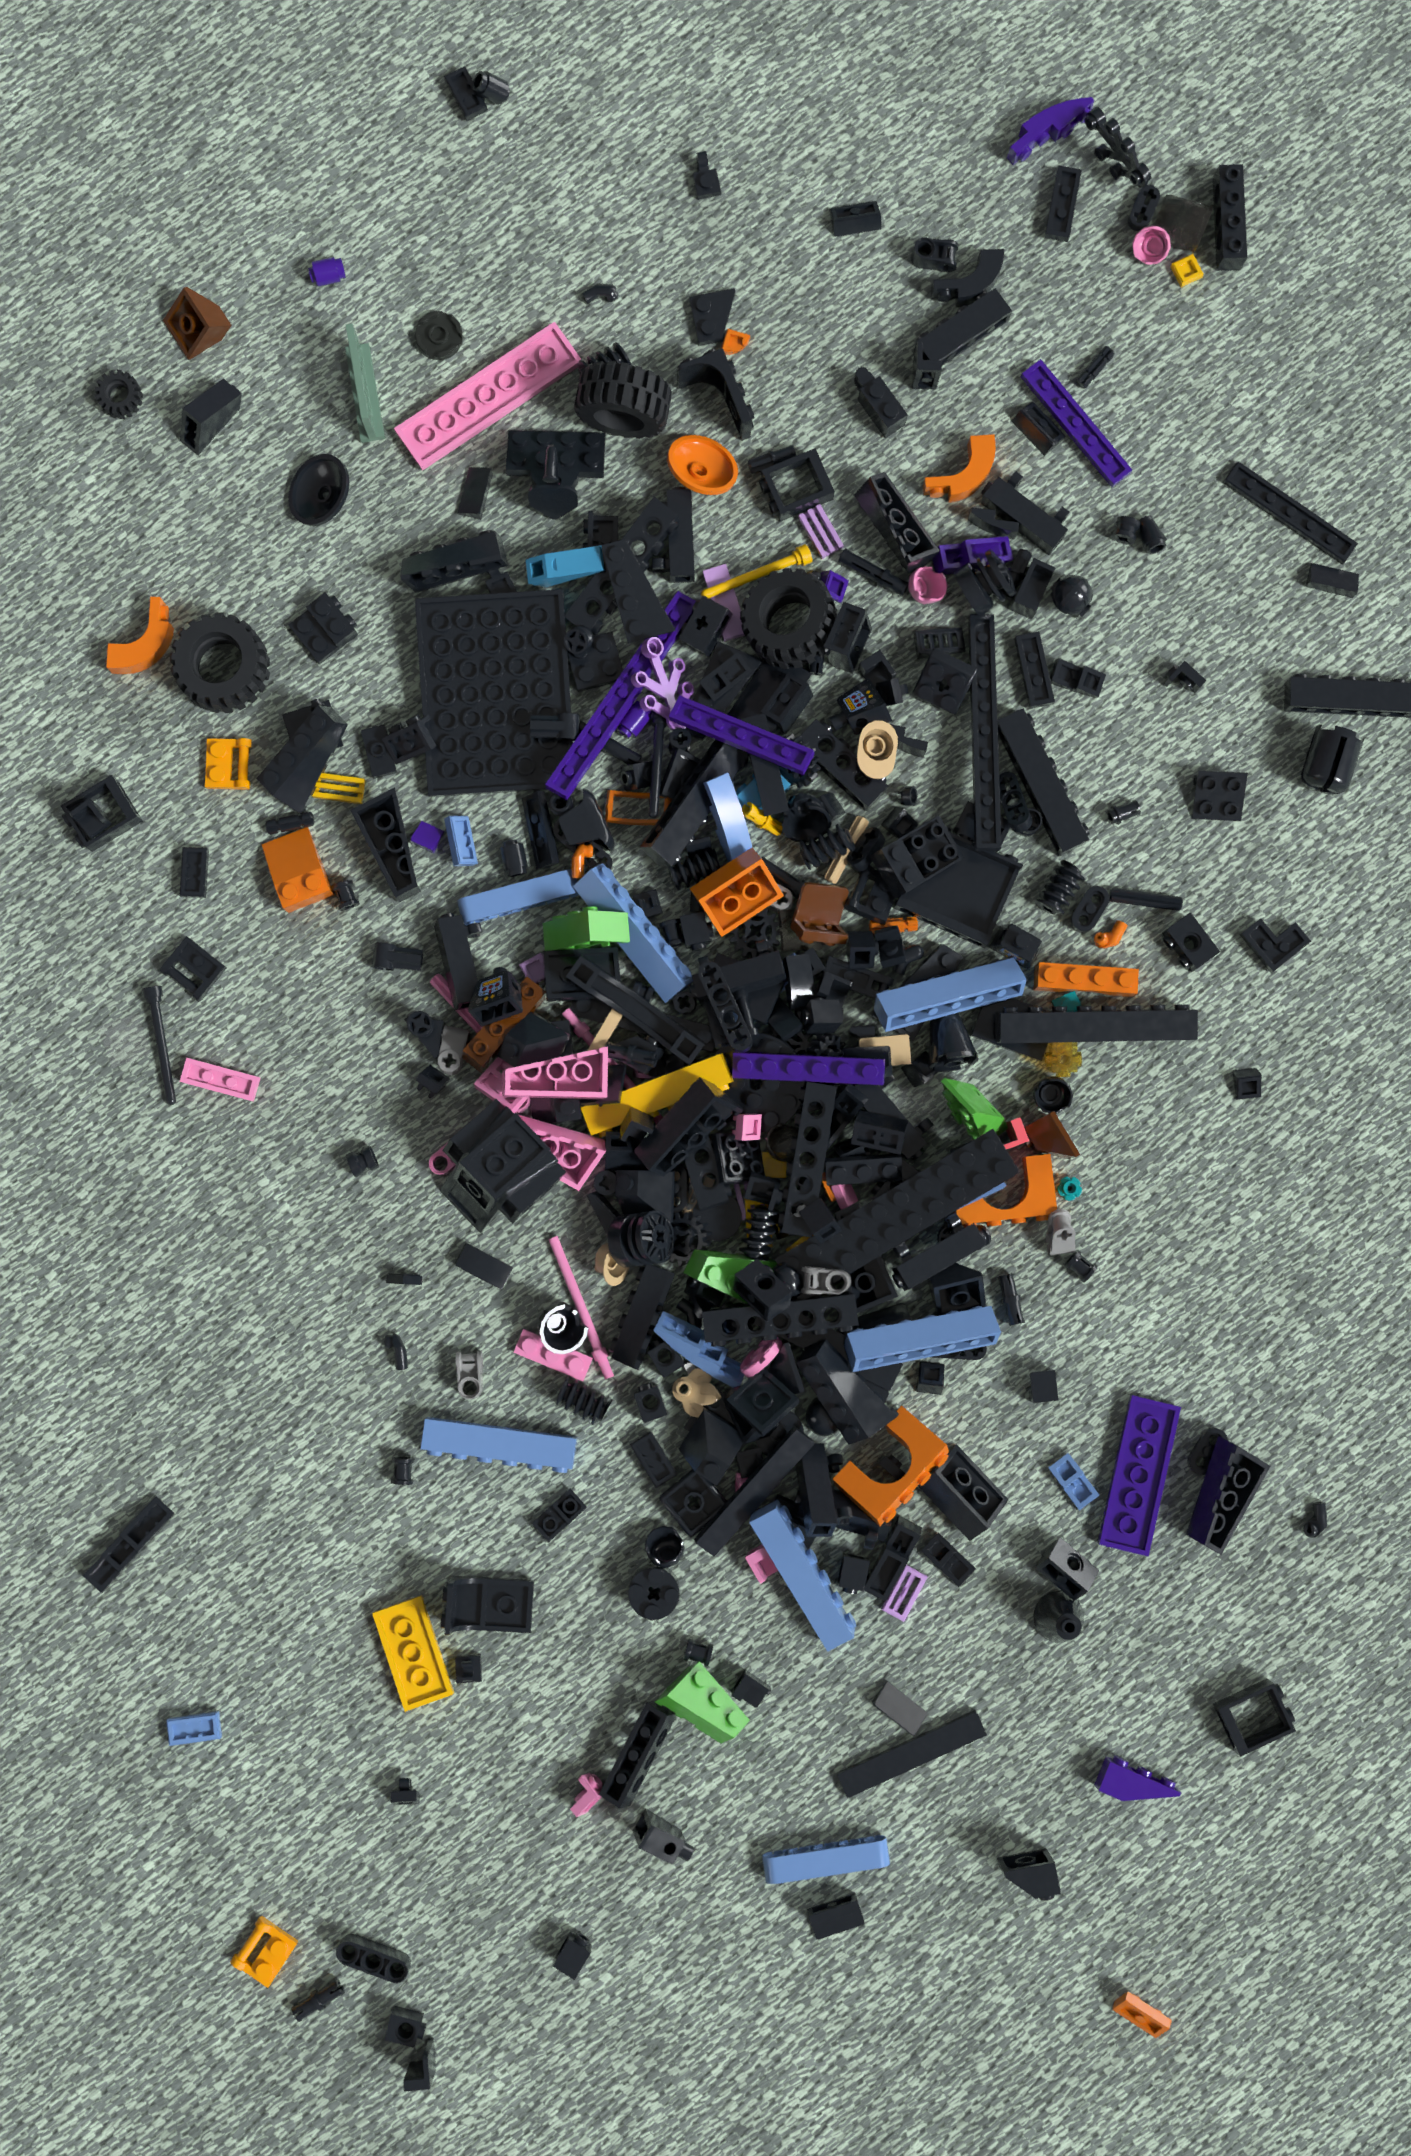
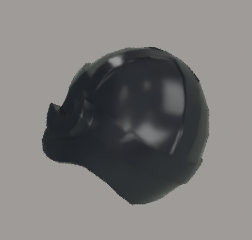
[1050,575,1093,618]

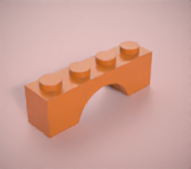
[1033,962,1139,997]

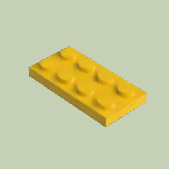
[372,1595,454,1712]

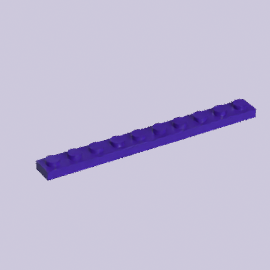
[545,591,696,800]

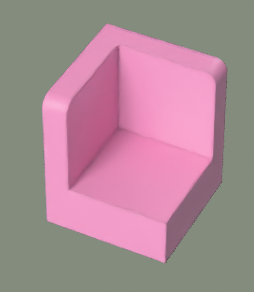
[745,1544,778,1584]

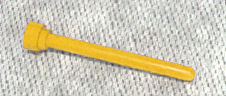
[701,544,812,598]

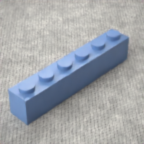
[573,863,693,1003]
[874,958,1027,1032]
[844,1306,1001,1372]
[421,1417,577,1473]
[749,1500,856,1652]

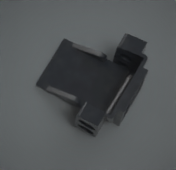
[439,1099,566,1233]

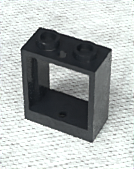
[759,448,835,522]
[824,602,872,674]
[60,775,143,852]
[1213,1678,1296,1757]

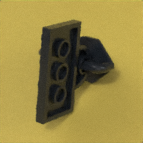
[506,430,606,520]

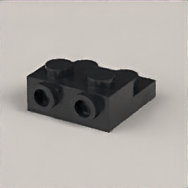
[288,592,358,665]

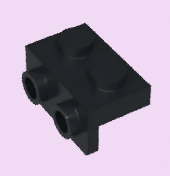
[583,511,619,562]

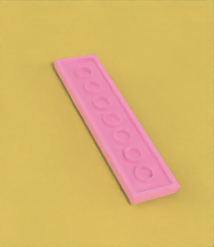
[394,322,582,471]

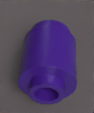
[308,257,346,287]
[617,701,651,739]

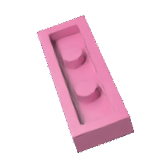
[180,1058,260,1102]
[513,1329,593,1381]

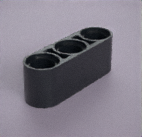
[336,1934,411,1983]

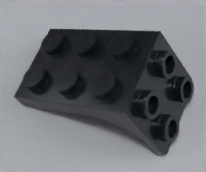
[677,348,754,441]
[440,1575,534,1635]

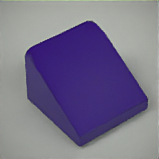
[821,570,849,603]
[410,821,444,853]

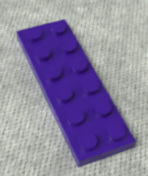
[1097,1395,1181,1557]

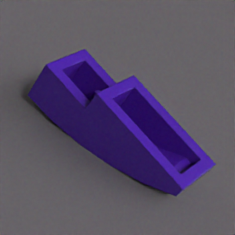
[932,536,1013,575]

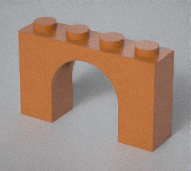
[953,1154,1057,1228]
[833,1406,949,1526]

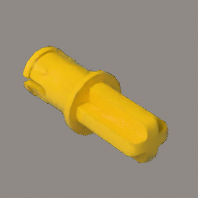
[742,802,783,836]

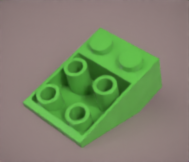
[941,1078,1008,1140]

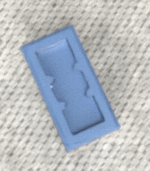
[444,816,478,866]
[166,1711,222,1746]

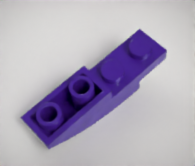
[1007,97,1095,165]

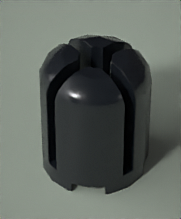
[1301,725,1364,795]

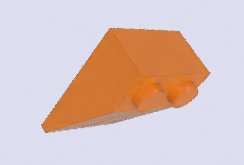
[262,827,334,913]

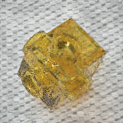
[1045,1042,1082,1077]

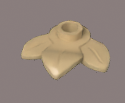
[672,1368,721,1418]

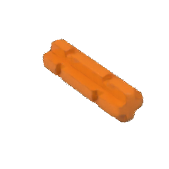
[869,916,918,935]

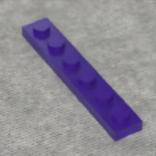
[1021,359,1132,488]
[669,695,814,775]
[732,1052,885,1085]

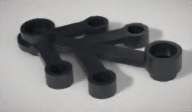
[1084,106,1151,188]

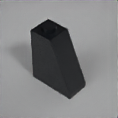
[180,378,242,455]

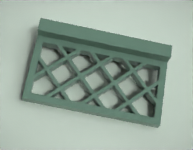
[345,323,386,443]

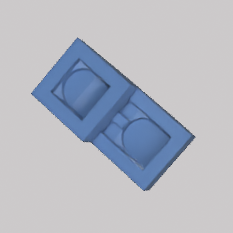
[1048,1453,1099,1511]

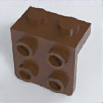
[790,882,849,946]

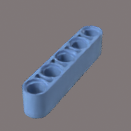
[457,869,579,925]
[762,1835,890,1884]

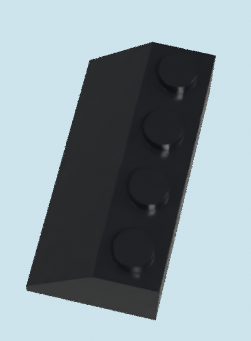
[530,1020,583,1125]

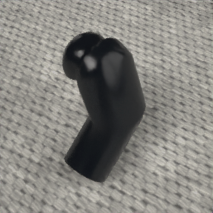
[1303,1502,1328,1538]

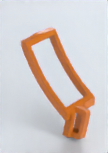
[605,790,671,825]

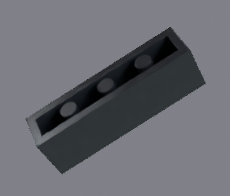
[914,288,1012,366]

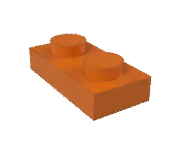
[1112,1991,1172,2038]

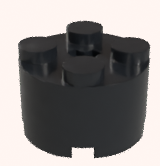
[628,1564,680,1621]

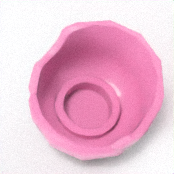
[1132,225,1171,265]
[908,567,948,604]

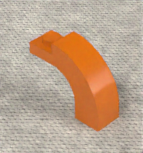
[923,434,996,503]
[106,597,174,674]

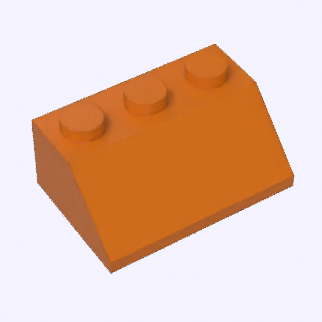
[690,848,784,937]

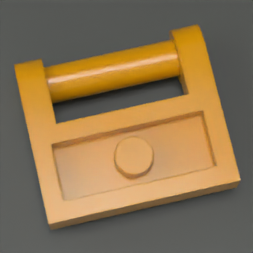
[205,738,252,790]
[230,1916,298,1988]

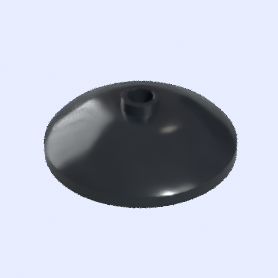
[288,454,349,526]

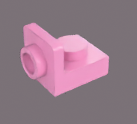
[570,1773,603,1817]

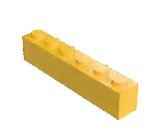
[581,1053,734,1138]

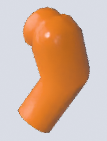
[571,843,593,878]
[1094,920,1128,949]

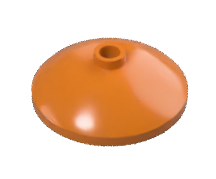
[667,435,738,495]

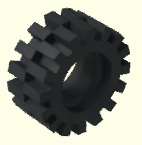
[94,370,143,419]

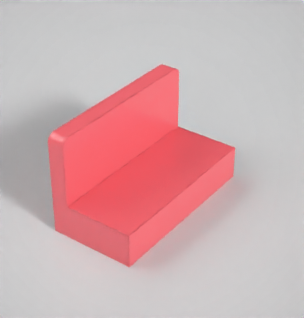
[1004,1117,1029,1149]

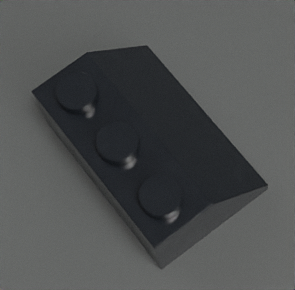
[918,1444,1009,1541]

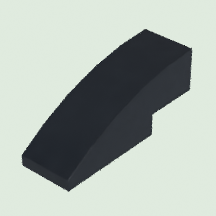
[864,1516,922,1602]

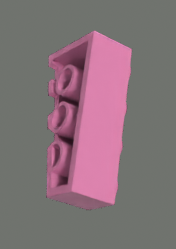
[502,1046,608,1099]
[514,1113,606,1191]

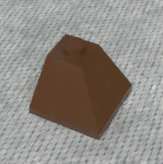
[163,287,232,360]
[1024,1111,1080,1159]

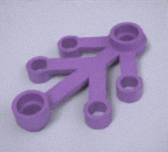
[631,637,694,730]

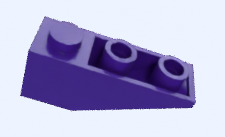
[1094,1755,1181,1801]

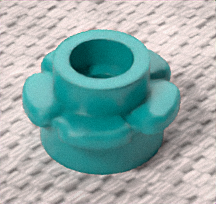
[1057,1176,1082,1201]

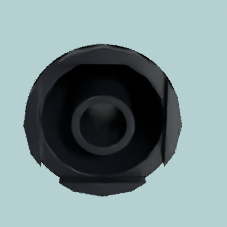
[928,1013,979,1072]
[1033,1591,1084,1643]

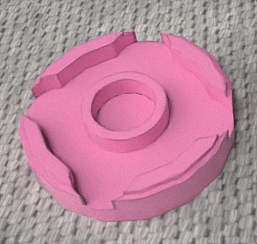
[740,1337,783,1378]

